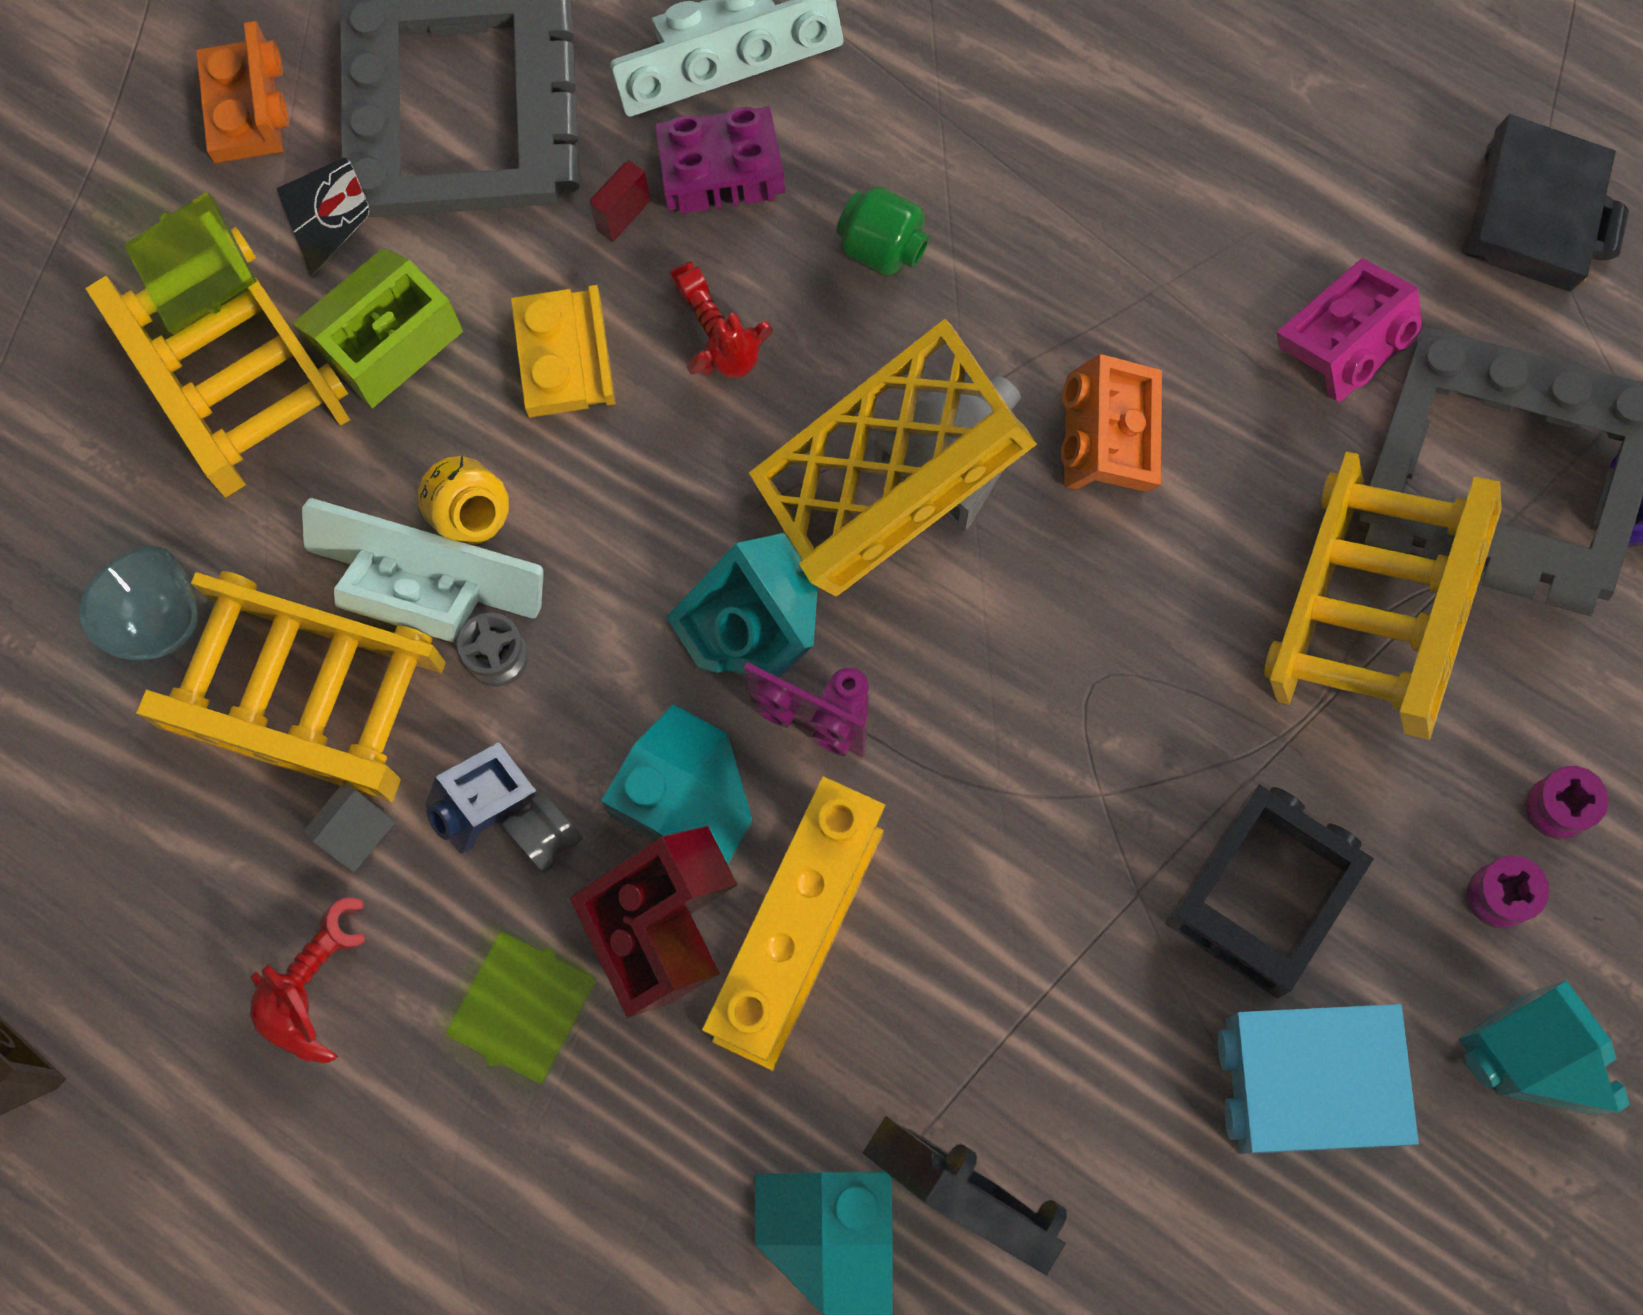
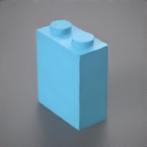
[1218,1004,1419,1154]

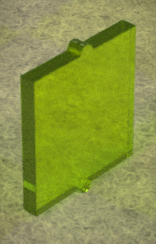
[124,191,257,334]
[445,931,597,1085]

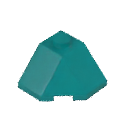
[666,533,818,678]
[601,704,753,864]
[1458,980,1630,1116]
[755,1172,893,1315]

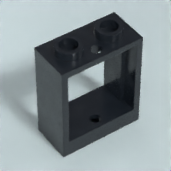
[1165,784,1374,999]

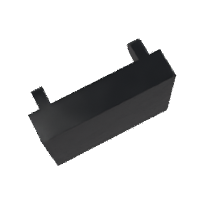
[1462,114,1629,292]
[863,1116,1067,1276]

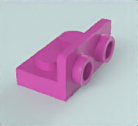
[1276,258,1422,402]

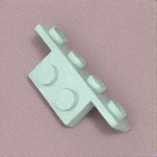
[610,0,844,116]
[302,498,543,643]

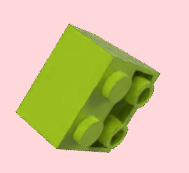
[292,247,464,409]

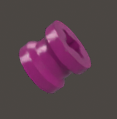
[1525,765,1609,839]
[1467,855,1549,928]

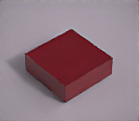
[590,160,651,243]

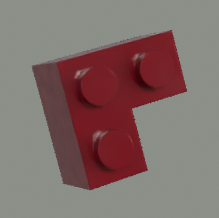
[569,826,738,1018]

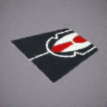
[277,157,369,276]

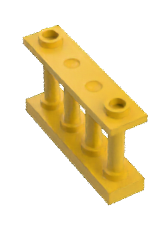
[85,212,351,498]
[1264,451,1502,740]
[136,571,446,803]
[702,776,886,1072]

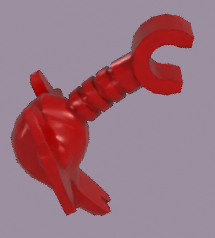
[669,261,773,379]
[250,898,365,1064]

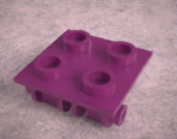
[655,106,785,215]
[744,662,869,757]

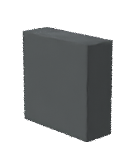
[302,781,396,873]

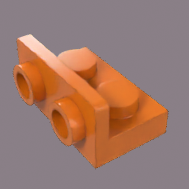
[196,21,289,163]
[1061,354,1162,492]

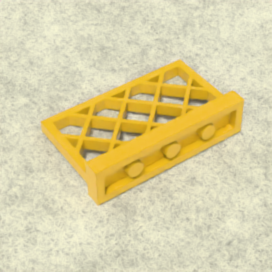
[749,319,1037,597]

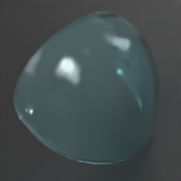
[79,546,198,660]

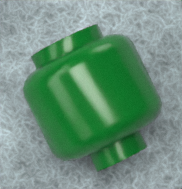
[836,186,930,277]

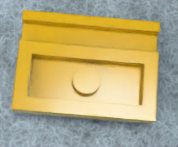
[511,285,616,418]

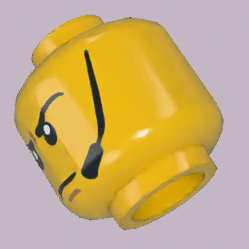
[418,456,509,545]

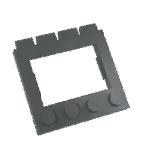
[340,0,580,218]
[1356,326,1643,617]

